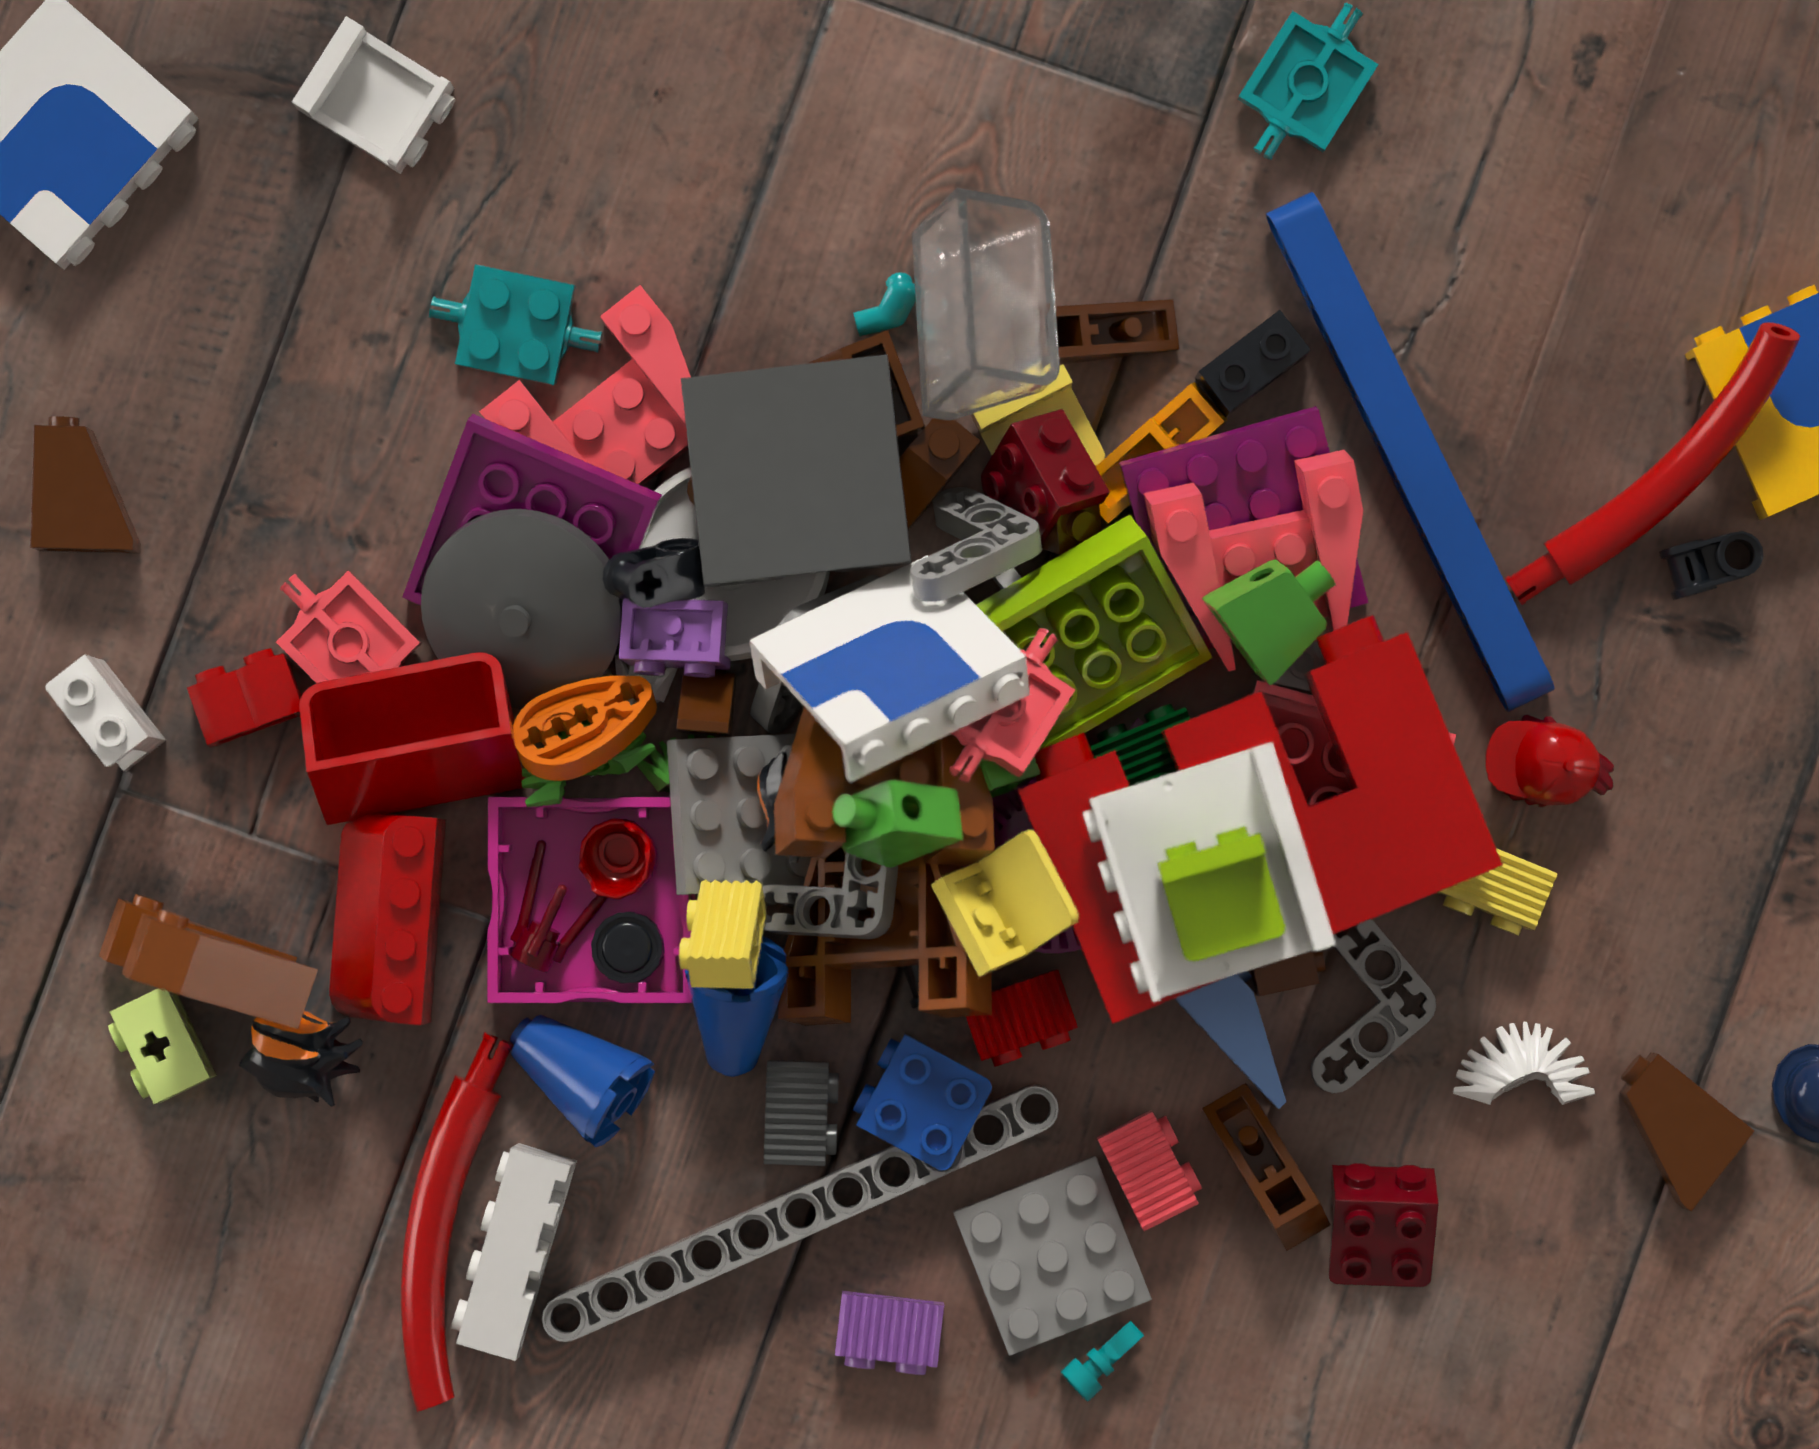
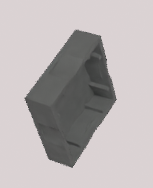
[681,355,912,588]

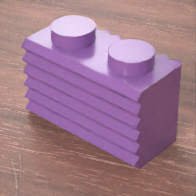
[835,1291,944,1375]

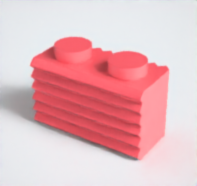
[1096,1110,1202,1231]

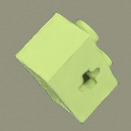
[108,988,217,1104]

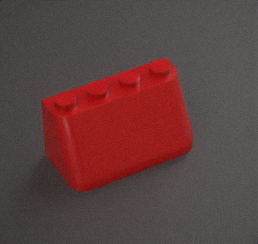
[299,652,526,825]
[329,814,446,1025]

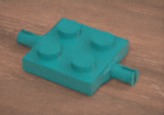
[1238,3,1379,160]
[429,264,603,385]

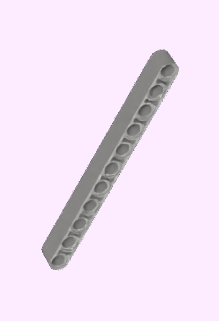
[542,1084,1059,1342]

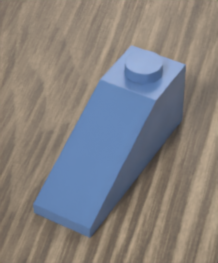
[1175,971,1286,1109]

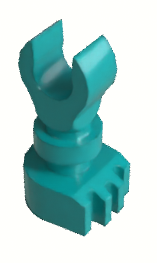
[1060,1320,1144,1402]

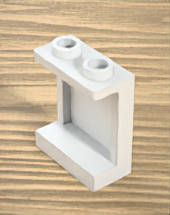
[292,16,455,174]
[45,654,166,771]

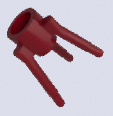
[510,840,607,973]

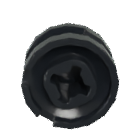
[591,912,665,983]

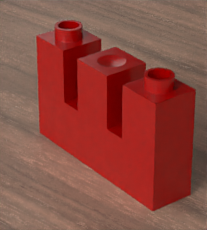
[1018,615,1503,1023]

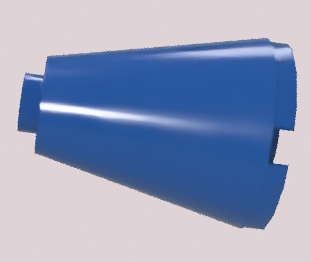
[685,936,788,1077]
[510,1015,655,1147]

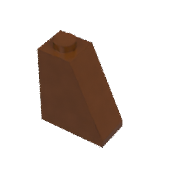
[30,416,141,554]
[1619,1052,1755,1211]

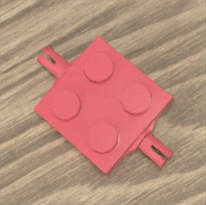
[276,570,422,683]
[950,628,1075,782]

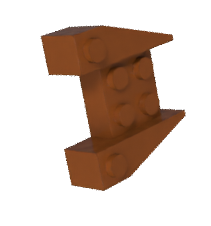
[774,707,995,866]
[778,846,992,1026]
[99,893,318,1029]

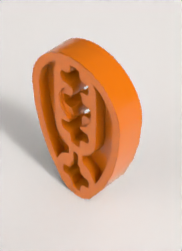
[513,675,657,781]

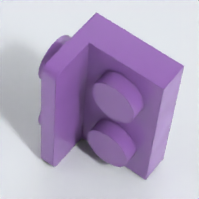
[619,598,731,678]

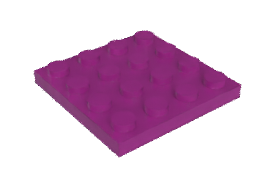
[1119,406,1369,649]
[402,414,662,605]

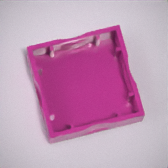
[487,797,696,1003]

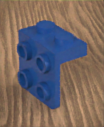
[853,1033,992,1171]

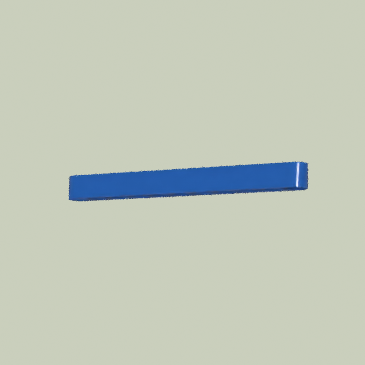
[1266,192,1555,712]

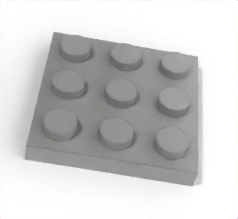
[667,734,811,895]
[953,1156,1152,1356]

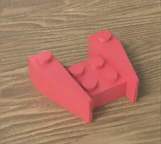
[479,285,691,486]
[1143,450,1363,671]

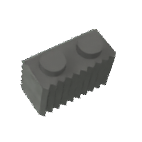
[764,1060,839,1166]

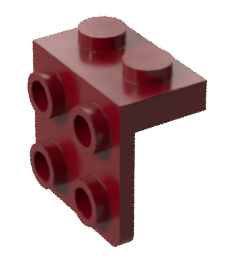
[981,409,1110,545]
[1328,1163,1439,1287]

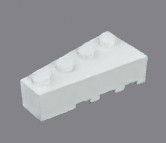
[451,1143,577,1361]

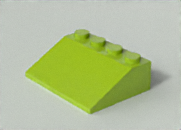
[976,514,1213,751]

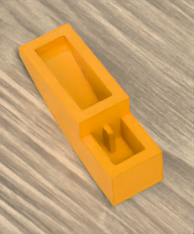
[1096,382,1228,524]

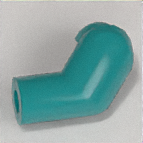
[853,272,917,337]

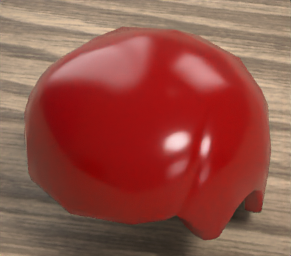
[578,818,656,900]

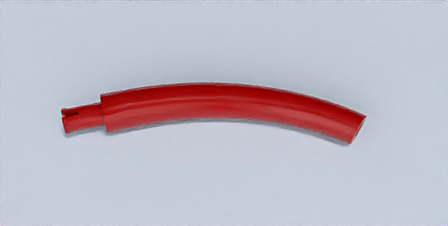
[1505,322,1800,605]
[401,1032,514,1412]

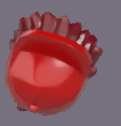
[1485,714,1614,808]

